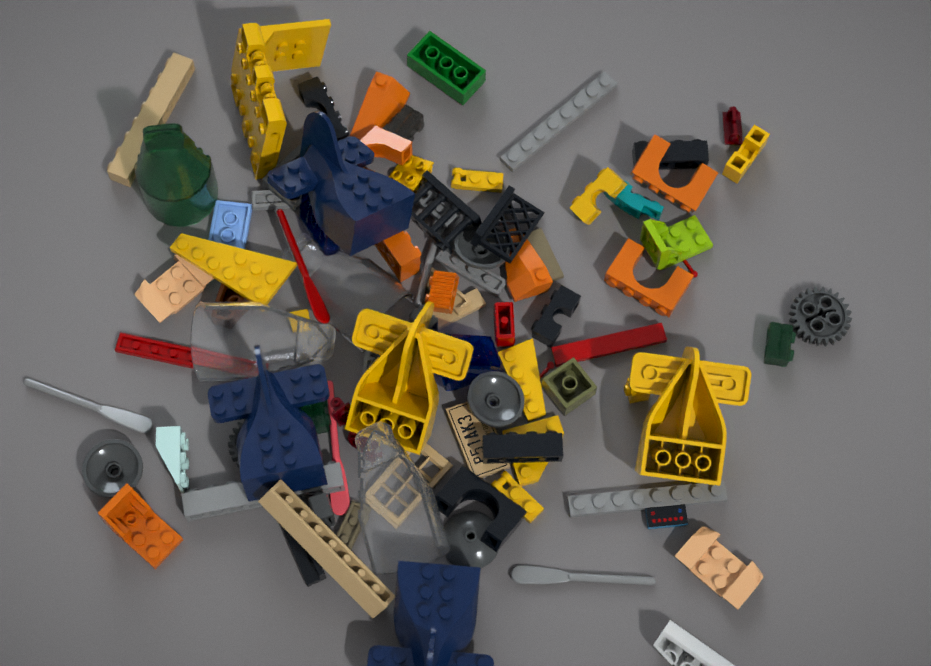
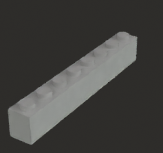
[181,461,345,522]

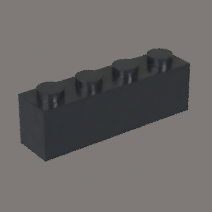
[632,139,709,170]
[482,431,563,464]

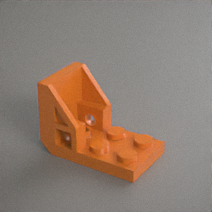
[98,483,184,569]

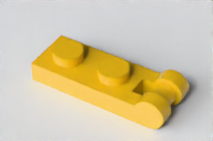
[451,168,504,193]
[491,471,544,524]

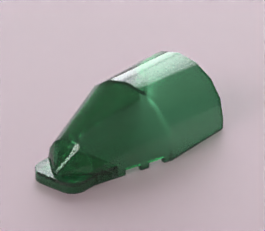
[134,123,218,227]

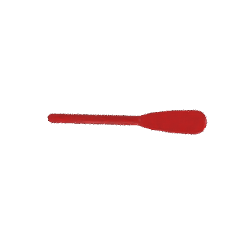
[276,209,330,324]

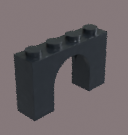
[432,466,527,552]

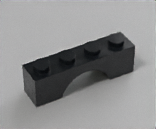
[298,76,349,141]

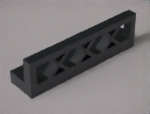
[280,524,326,587]

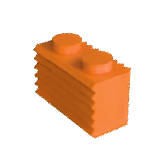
[425,270,459,314]

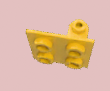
[389,155,434,193]

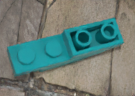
[597,171,664,221]

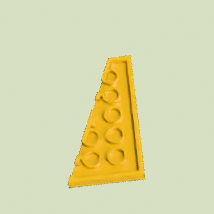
[170,233,297,310]

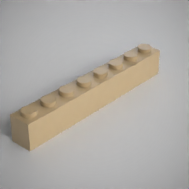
[107,53,195,187]
[258,479,395,618]

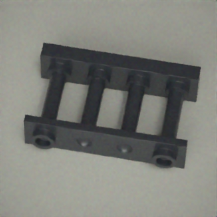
[410,170,482,255]

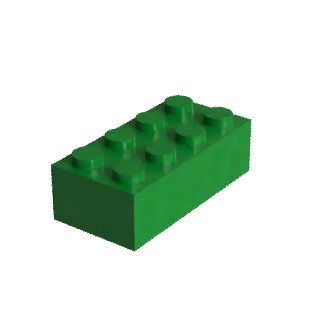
[407,31,486,105]

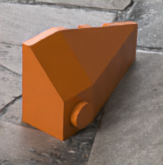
[350,71,410,140]
[502,228,553,302]

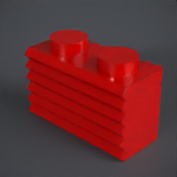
[493,302,515,347]

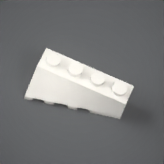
[653,620,735,666]

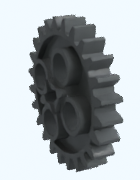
[789,286,852,347]

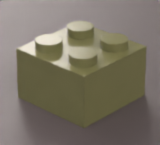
[541,357,597,416]

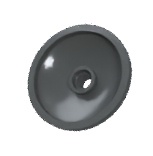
[454,225,511,270]
[467,371,525,427]
[82,439,143,498]
[441,511,499,568]

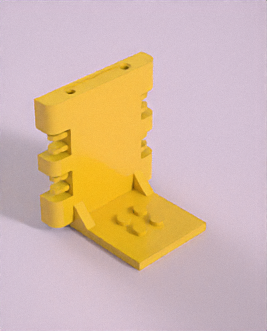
[231,19,331,179]

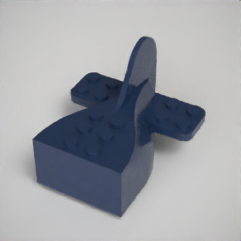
[267,111,415,256]
[208,344,330,502]
[367,561,494,666]

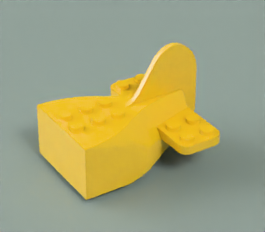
[345,301,474,455]
[629,346,751,486]

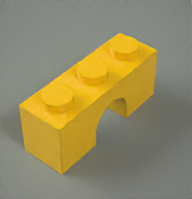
[722,124,770,184]
[569,167,628,225]

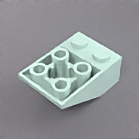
[156,426,189,493]

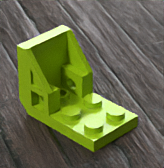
[640,215,713,270]

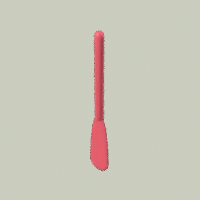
[327,380,350,516]

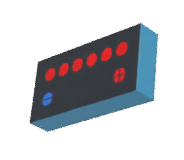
[645,504,688,529]

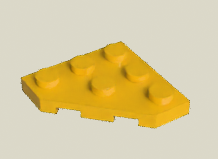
[502,415,564,487]

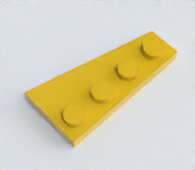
[498,338,546,422]

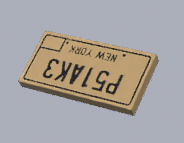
[446,402,510,478]

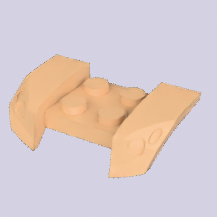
[135,254,214,323]
[675,526,763,610]

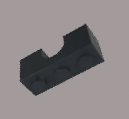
[531,285,581,348]

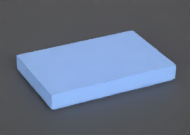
[208,200,253,249]

